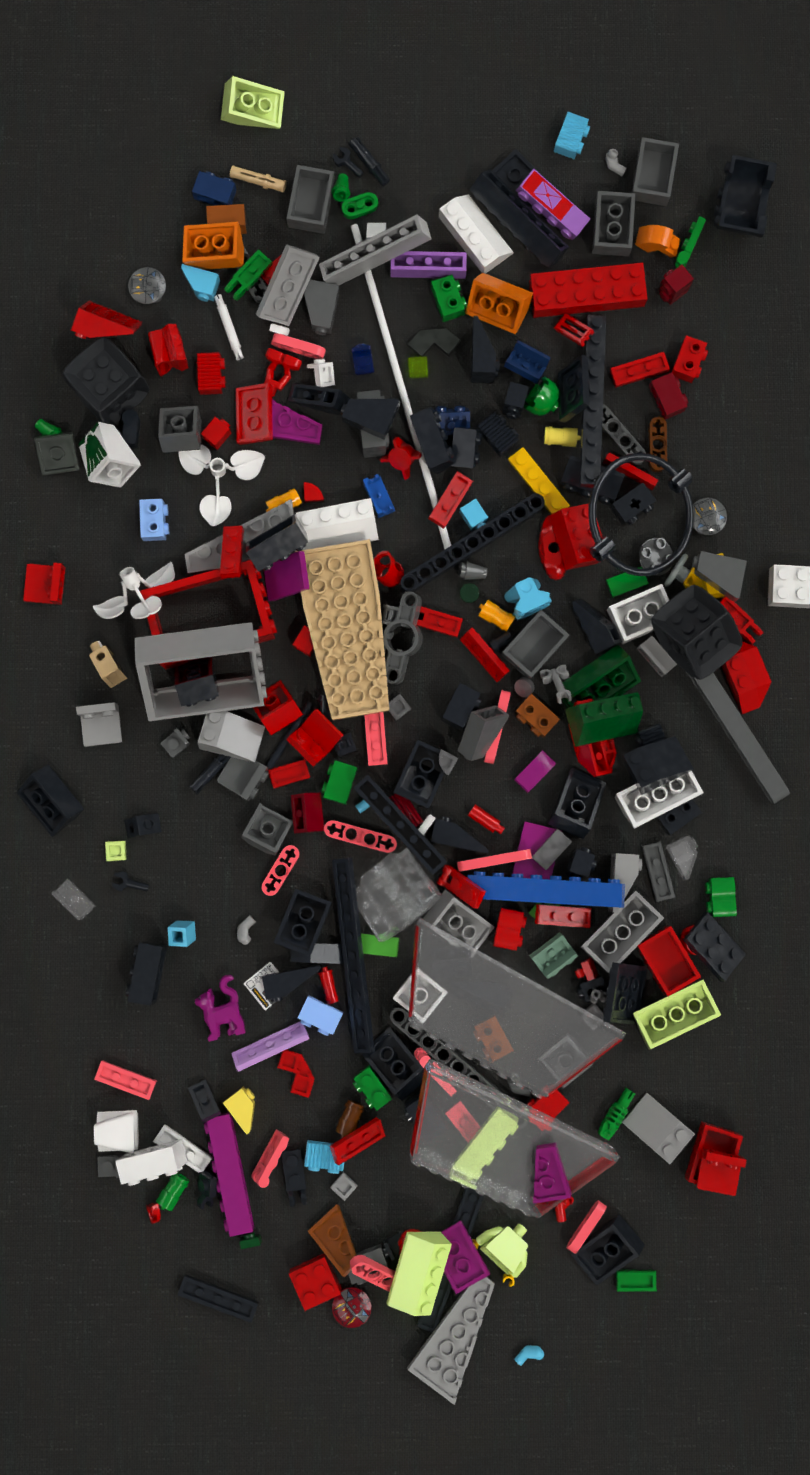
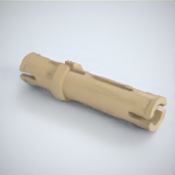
[230,165,287,193]

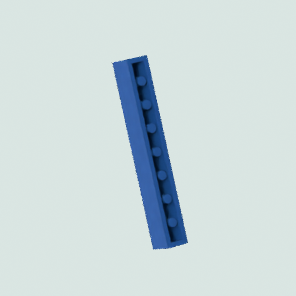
[468,871,625,908]

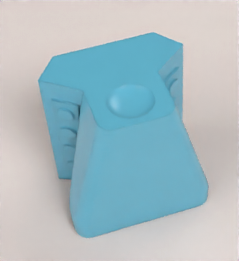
[504,577,552,620]

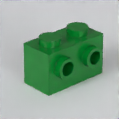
[431,274,467,322]
[321,761,358,805]
[353,1065,393,1111]

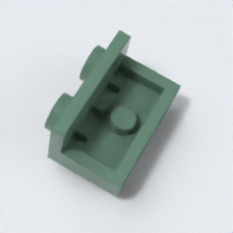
[529,932,578,979]

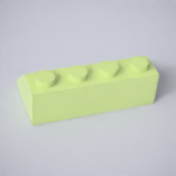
[633,980,721,1050]
[386,1232,452,1316]

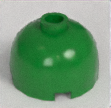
[524,376,559,416]

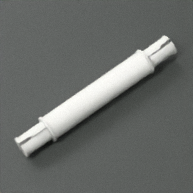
[214,294,244,360]

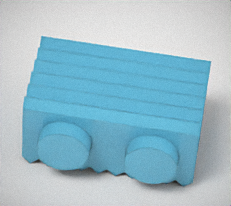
[554,112,590,159]
[304,1140,344,1174]

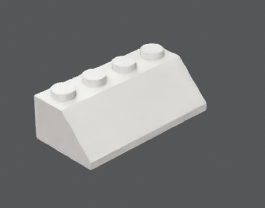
[439,194,513,274]
[296,498,379,550]
[615,771,703,829]

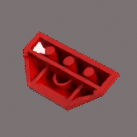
[721,641,772,715]
[568,699,617,777]

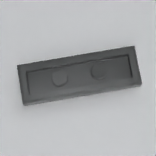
[641,841,675,902]

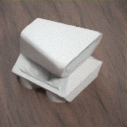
[94,1110,139,1153]

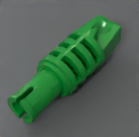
[598,1087,636,1140]

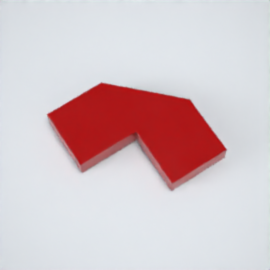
[277,1049,315,1098]

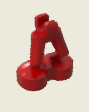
[264,348,302,397]

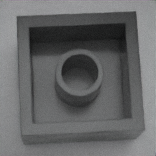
[158,406,202,453]

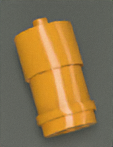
[265,488,302,512]
[478,600,515,632]

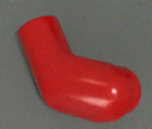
[554,1195,574,1222]

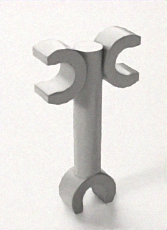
[540,665,572,704]

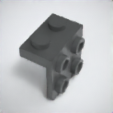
[217,757,269,801]

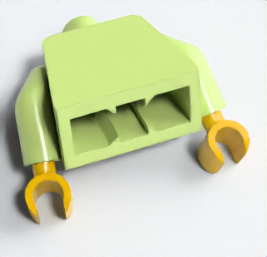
[472,1223,528,1287]

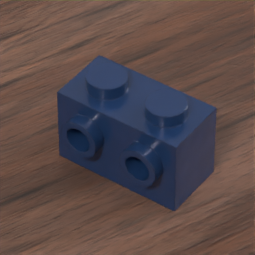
[192,171,237,206]

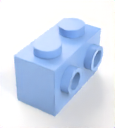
[139,499,169,541]
[298,996,343,1036]

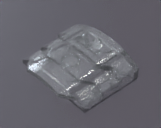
[356,848,442,942]

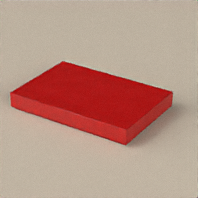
[236,383,273,445]

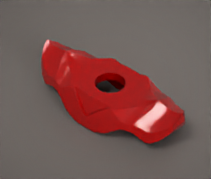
[538,515,566,580]

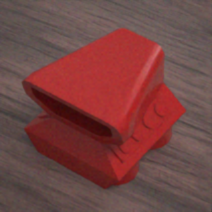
[148,324,189,376]

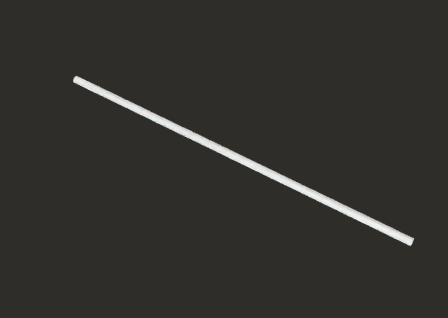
[351,224,455,557]

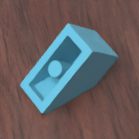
[181,264,220,302]

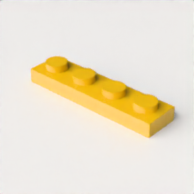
[508,447,570,515]

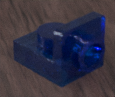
[352,344,374,375]

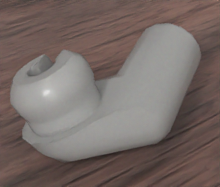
[606,149,627,176]
[237,915,256,945]

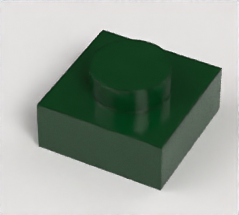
[239,1232,262,1249]

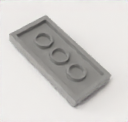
[256,244,320,326]

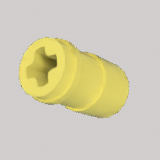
[544,426,581,447]

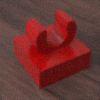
[575,958,599,981]

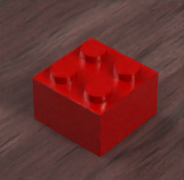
[289,1253,342,1311]

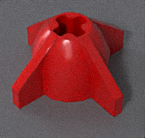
[380,437,422,480]

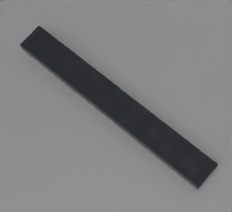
[416,1178,489,1332]

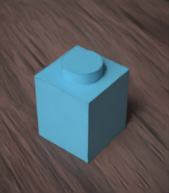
[459,499,488,531]
[168,920,196,947]

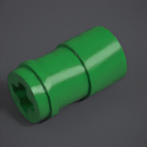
[156,1173,189,1211]

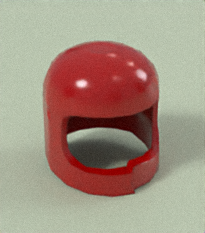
[373,551,404,587]

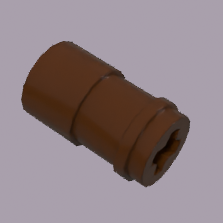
[335,1099,364,1138]

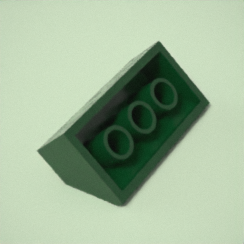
[555,645,641,708]
[565,692,643,747]

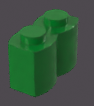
[705,877,737,917]

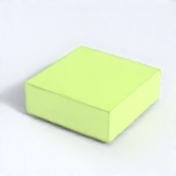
[105,841,127,861]

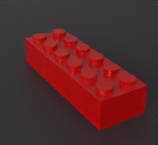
[529,263,647,318]

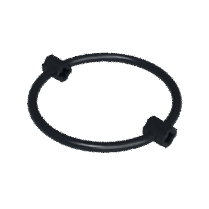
[588,453,694,576]

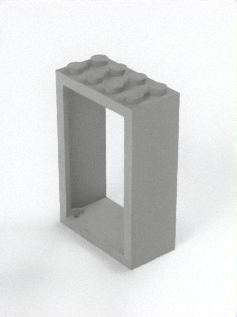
[135,622,267,721]

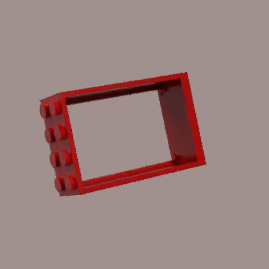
[140,560,277,670]

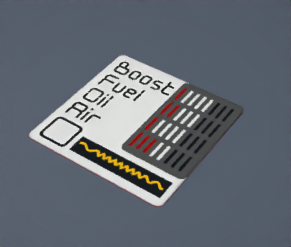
[244,962,279,1010]

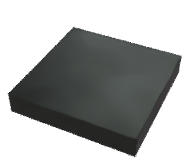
[34,432,80,476]

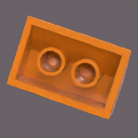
[183,222,244,270]
[465,272,533,334]

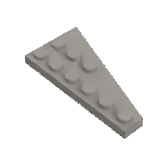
[185,499,296,573]
[407,1277,495,1405]

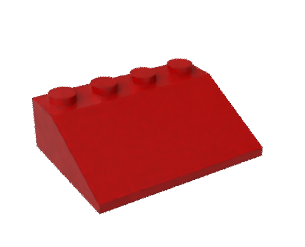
[71,301,142,339]

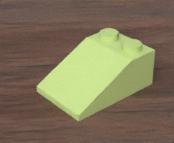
[221,76,285,129]

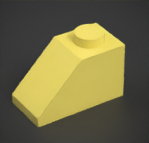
[223,1086,255,1135]

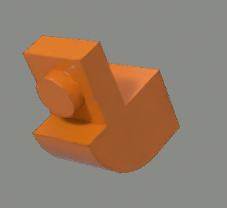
[635,225,680,258]

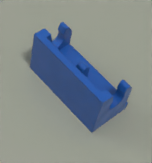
[363,474,395,518]

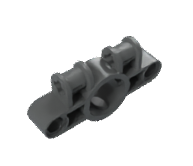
[382,591,423,685]

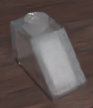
[666,835,698,880]

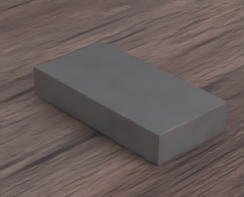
[532,829,572,870]

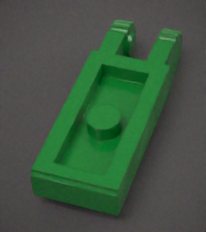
[675,216,706,269]
[225,249,273,301]

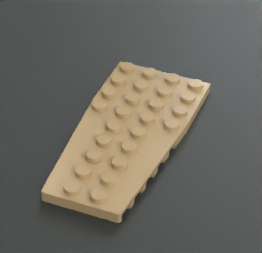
[294,539,389,720]

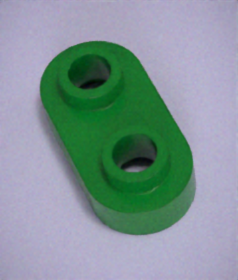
[342,192,378,219]

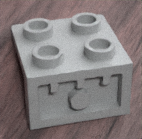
[76,702,122,747]

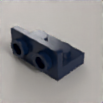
[435,406,470,435]

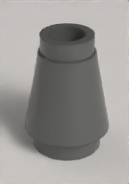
[458,561,487,580]

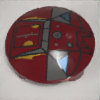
[332,1286,371,1328]

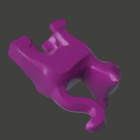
[195,975,246,1042]

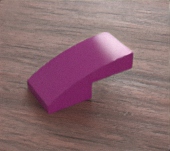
[514,750,556,793]

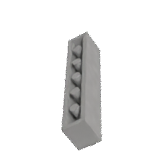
[319,215,431,285]

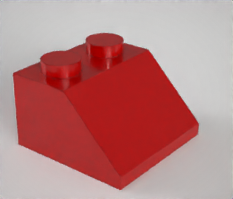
[253,680,303,735]

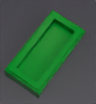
[606,566,649,598]
[616,1270,657,1292]

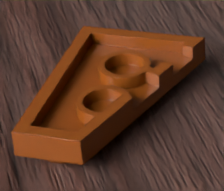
[308,1204,357,1277]

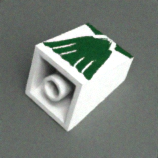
[78,422,141,487]

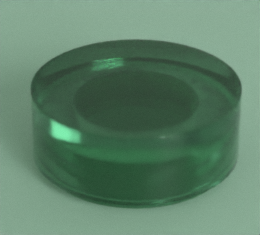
[460,583,479,603]

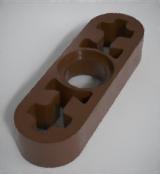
[648,417,667,473]

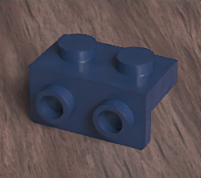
[504,341,551,384]

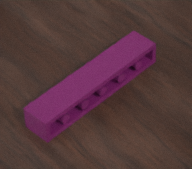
[204,1112,255,1237]

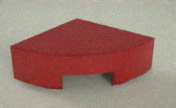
[304,482,324,502]
[146,1203,160,1224]

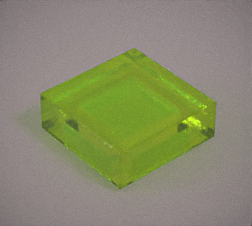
[408,357,428,378]

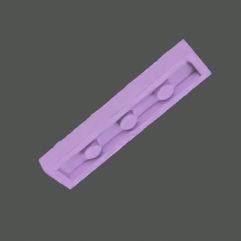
[232,1022,310,1072]

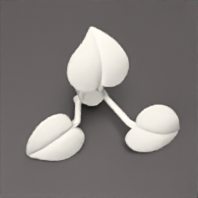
[179,445,265,526]
[93,562,175,619]

